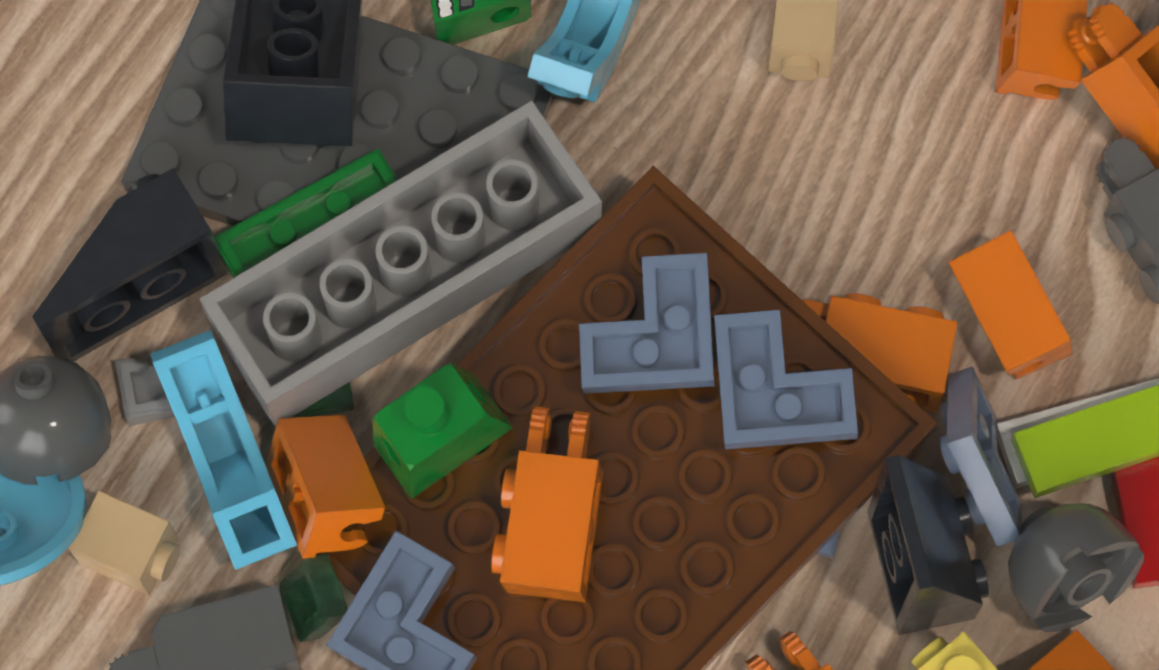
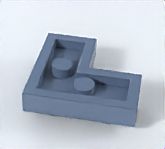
[579,253,715,394]
[714,310,858,450]
[940,366,1022,547]
[326,531,477,670]

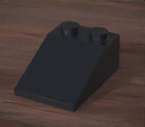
[223,0,363,146]
[32,168,227,362]
[867,455,989,635]

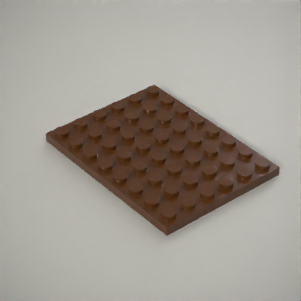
[316,165,938,670]

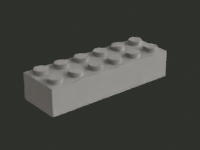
[199,101,602,427]

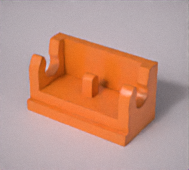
[995,0,1088,100]
[948,230,1073,380]
[265,415,385,559]

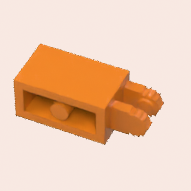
[1068,2,1159,170]
[801,293,958,412]
[492,407,604,603]

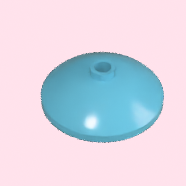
[0,474,87,586]

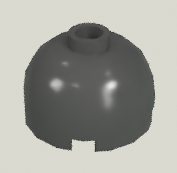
[0,356,112,485]
[1008,503,1144,632]

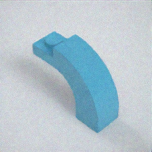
[527,0,641,103]
[150,330,297,570]

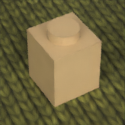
[768,0,839,81]
[69,491,180,596]

